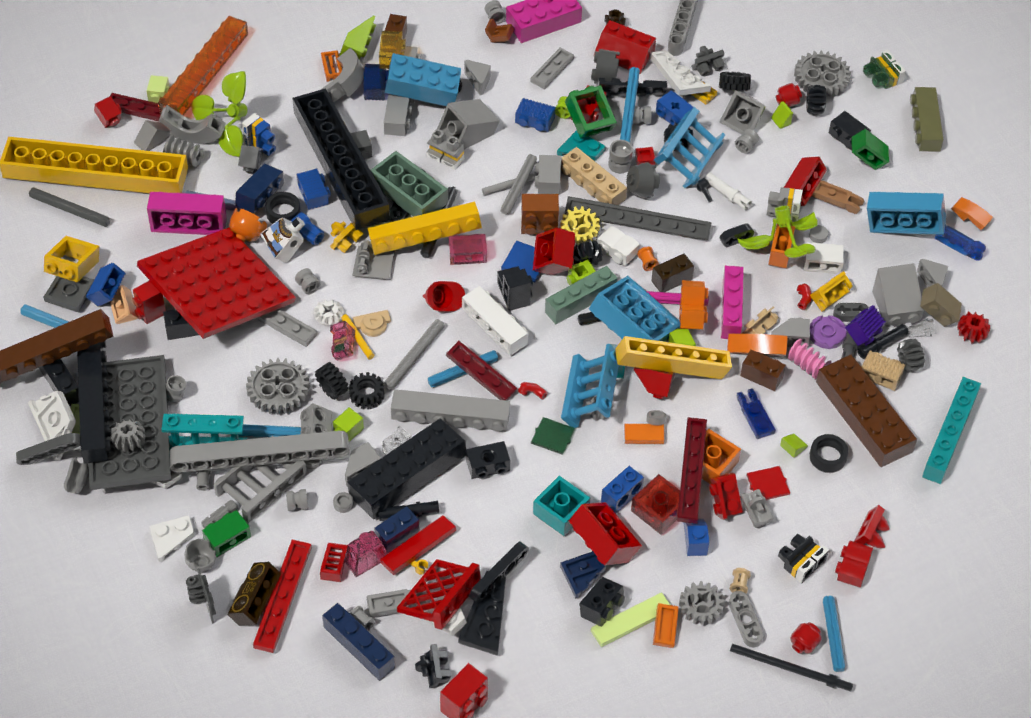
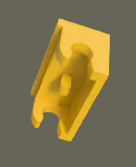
[810,271,853,312]

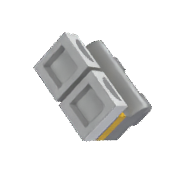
[426,129,464,170]
[767,187,803,222]

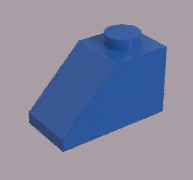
[684,519,709,556]

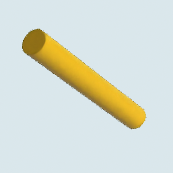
[341,314,374,360]

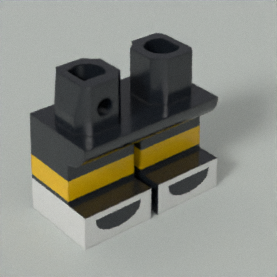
[778,533,829,584]

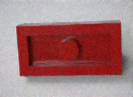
[854,505,890,548]

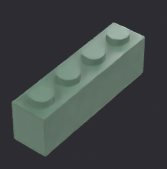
[545,266,618,325]

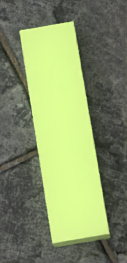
[591,592,670,647]

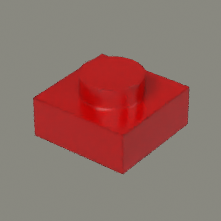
[635,147,655,165]

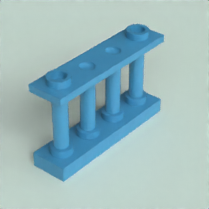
[654,107,725,188]
[561,344,619,428]

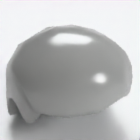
[184,539,216,572]

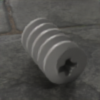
[163,135,204,167]

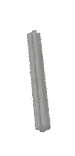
[384,319,444,390]

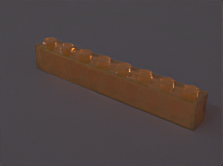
[158,16,248,116]

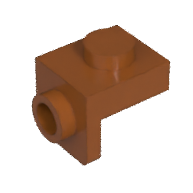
[485,19,514,43]

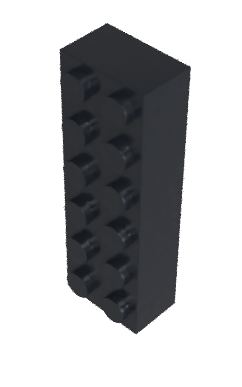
[347,418,466,520]

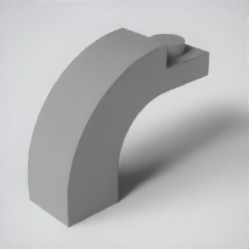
[322,48,365,103]
[159,105,226,144]

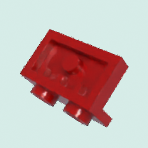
[709,473,743,520]

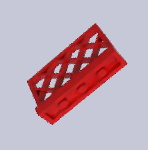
[397,559,481,630]

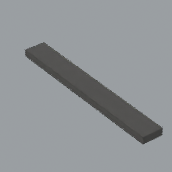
[565,196,712,240]

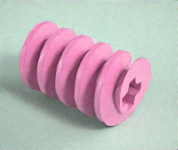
[788,339,831,379]

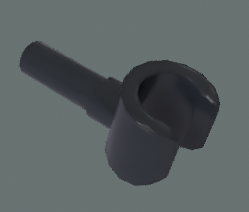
[696,178,713,203]

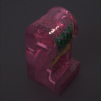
[330,321,355,361]

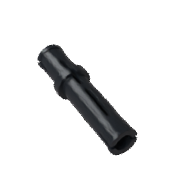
[857,324,909,359]
[379,500,440,521]

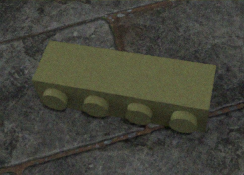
[910,87,944,152]

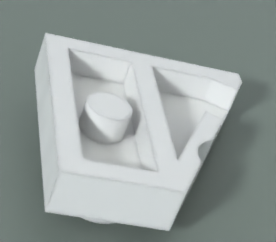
[149,515,194,562]

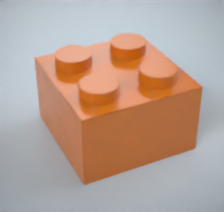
[702,428,741,484]

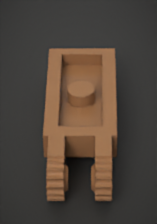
[811,180,864,214]

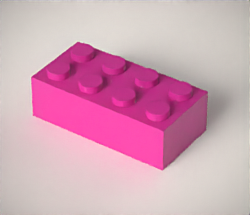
[506,0,582,43]
[147,192,227,235]

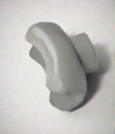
[64,457,89,493]

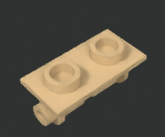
[741,306,778,334]

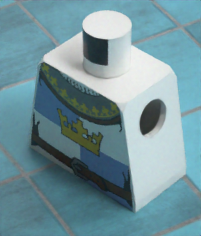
[260,217,305,263]

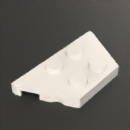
[28,391,76,461]

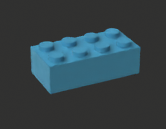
[385,53,461,106]
[867,192,946,234]

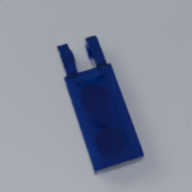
[935,224,986,261]
[736,388,776,439]

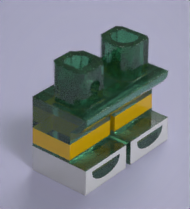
[863,50,906,89]

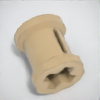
[729,568,751,594]

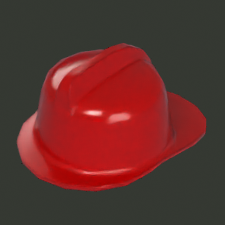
[423,281,465,311]

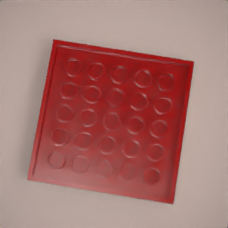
[137,227,296,339]

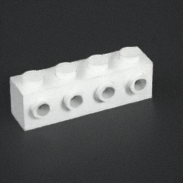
[462,286,528,356]

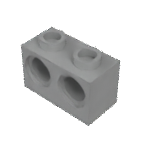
[300,403,332,434]

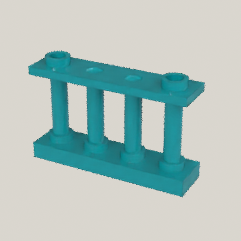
[161,414,247,449]

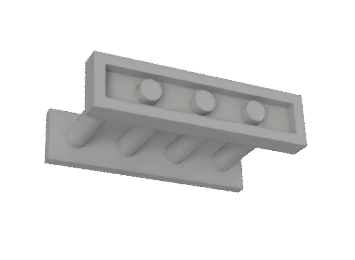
[214,435,307,523]

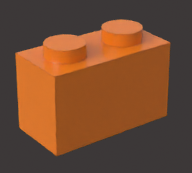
[768,224,795,268]

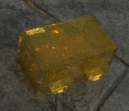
[379,31,406,69]

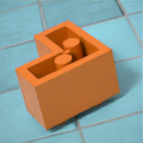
[679,280,708,329]

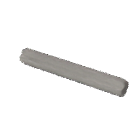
[500,154,537,215]

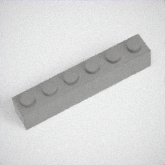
[384,45,421,136]
[391,389,510,431]

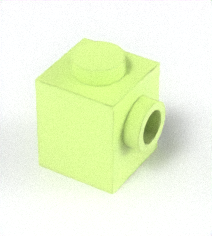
[146,75,171,104]

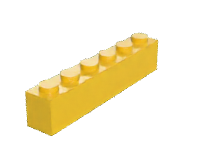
[368,201,482,255]
[615,336,732,379]

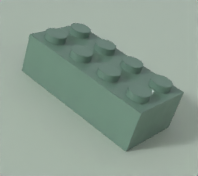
[371,151,448,217]

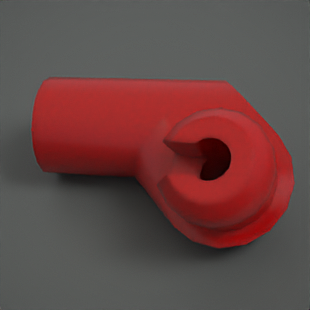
[797,283,812,310]
[518,382,548,400]

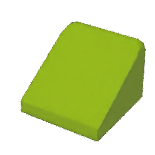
[771,102,793,129]
[780,433,808,458]

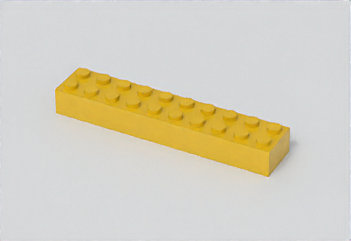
[0,136,188,193]

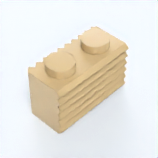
[861,351,905,391]

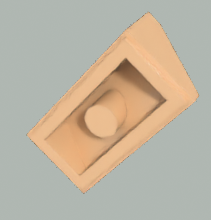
[110,285,138,324]

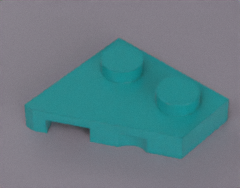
[557,130,606,161]

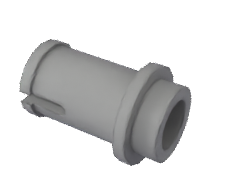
[195,470,211,491]

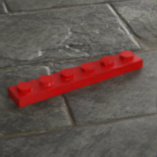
[253,539,312,653]

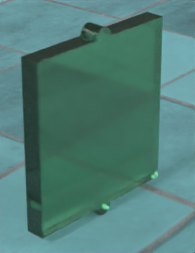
[531,417,575,455]

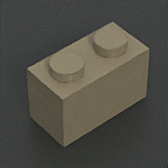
[920,283,962,327]

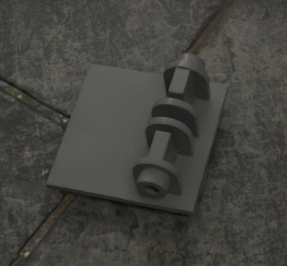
[186,568,216,624]

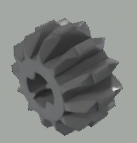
[897,338,925,371]

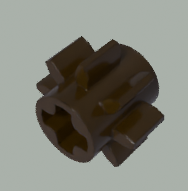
[604,9,626,25]

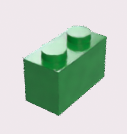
[852,129,889,170]
[202,510,251,557]

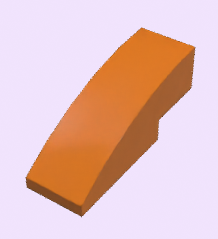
[727,334,787,357]

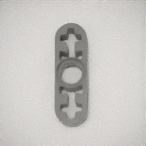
[729,591,763,648]

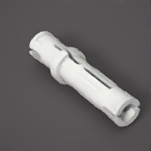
[706,172,752,211]

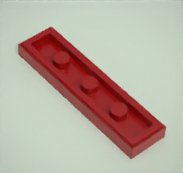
[380,515,456,575]

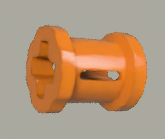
[637,246,659,271]

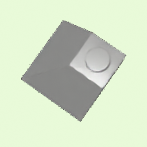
[719,90,766,134]

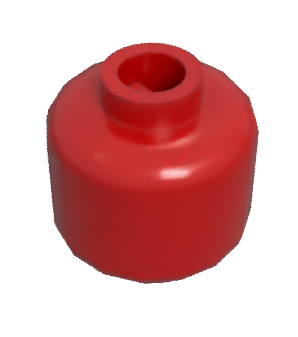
[775,83,802,108]
[790,622,822,654]

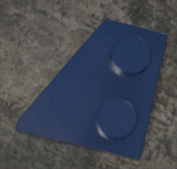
[560,551,606,599]

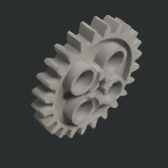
[794,50,851,97]
[246,358,310,415]

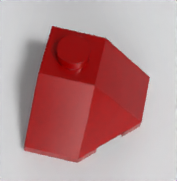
[634,367,675,399]

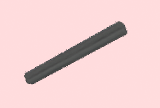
[29,187,110,227]

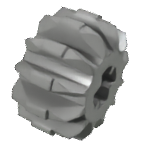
[111,418,145,452]

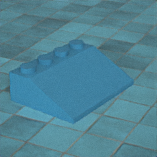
[589,276,680,342]

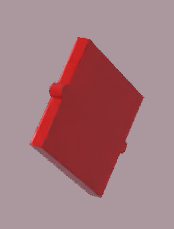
[747,466,790,500]

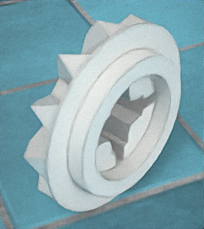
[314,299,344,325]

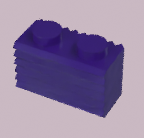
[845,305,886,346]

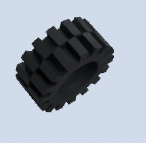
[719,72,751,91]
[315,362,349,400]
[349,372,384,410]

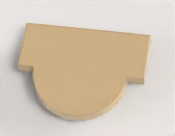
[353,310,391,337]

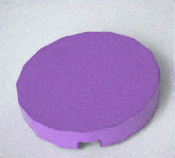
[810,315,846,349]

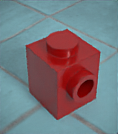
[94,96,122,128]

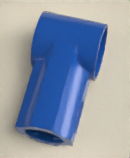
[291,212,324,245]

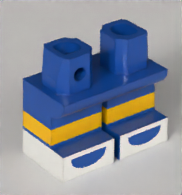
[242,113,276,156]

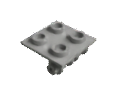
[352,240,395,280]

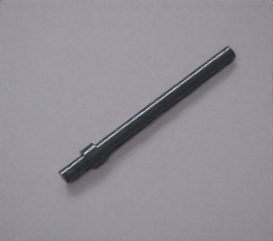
[730,643,853,692]

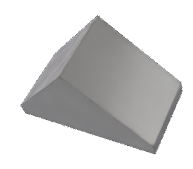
[464,60,491,95]
[134,120,170,151]
[917,259,948,287]

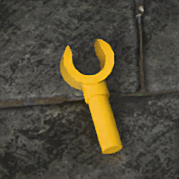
[410,559,428,575]

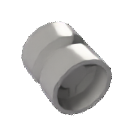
[608,140,633,174]

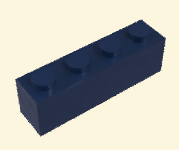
[322,603,395,681]

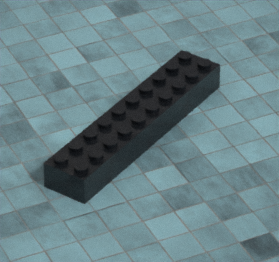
[292,88,390,230]

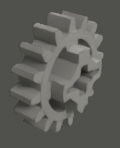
[679,581,725,625]

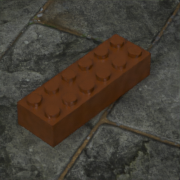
[816,355,917,467]

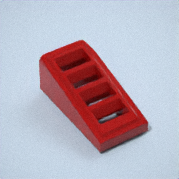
[320,543,348,582]

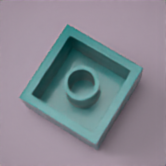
[533,475,590,536]

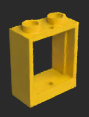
[44,236,100,283]

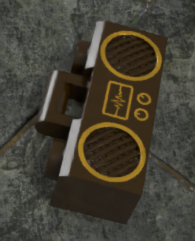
[227,561,281,626]

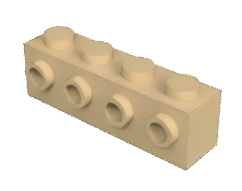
[561,147,627,205]

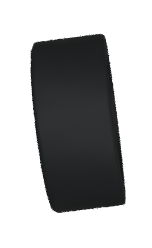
[265,192,301,224]
[809,434,848,473]

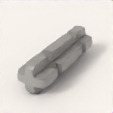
[201,500,237,529]

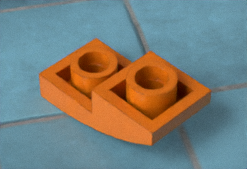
[951,197,993,230]

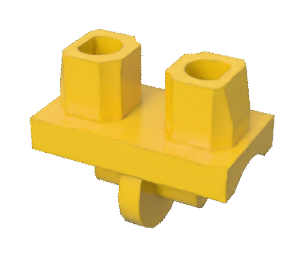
[330,221,363,253]

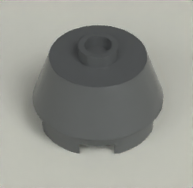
[626,162,660,198]

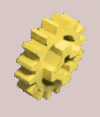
[560,206,600,243]

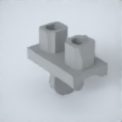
[740,489,773,528]

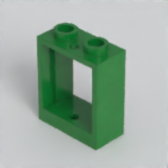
[564,85,617,139]

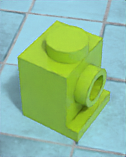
[566,260,596,285]

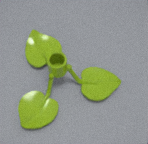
[191,71,248,157]
[738,206,818,258]

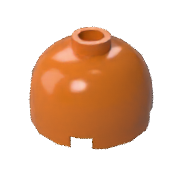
[229,208,268,242]

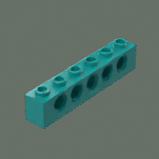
[922,377,981,485]

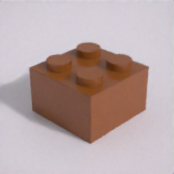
[521,194,559,235]

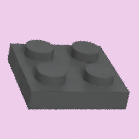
[43,271,94,312]

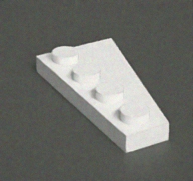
[650,51,711,96]

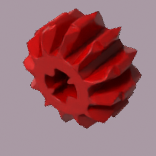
[957,312,990,344]

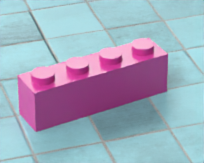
[721,265,744,339]

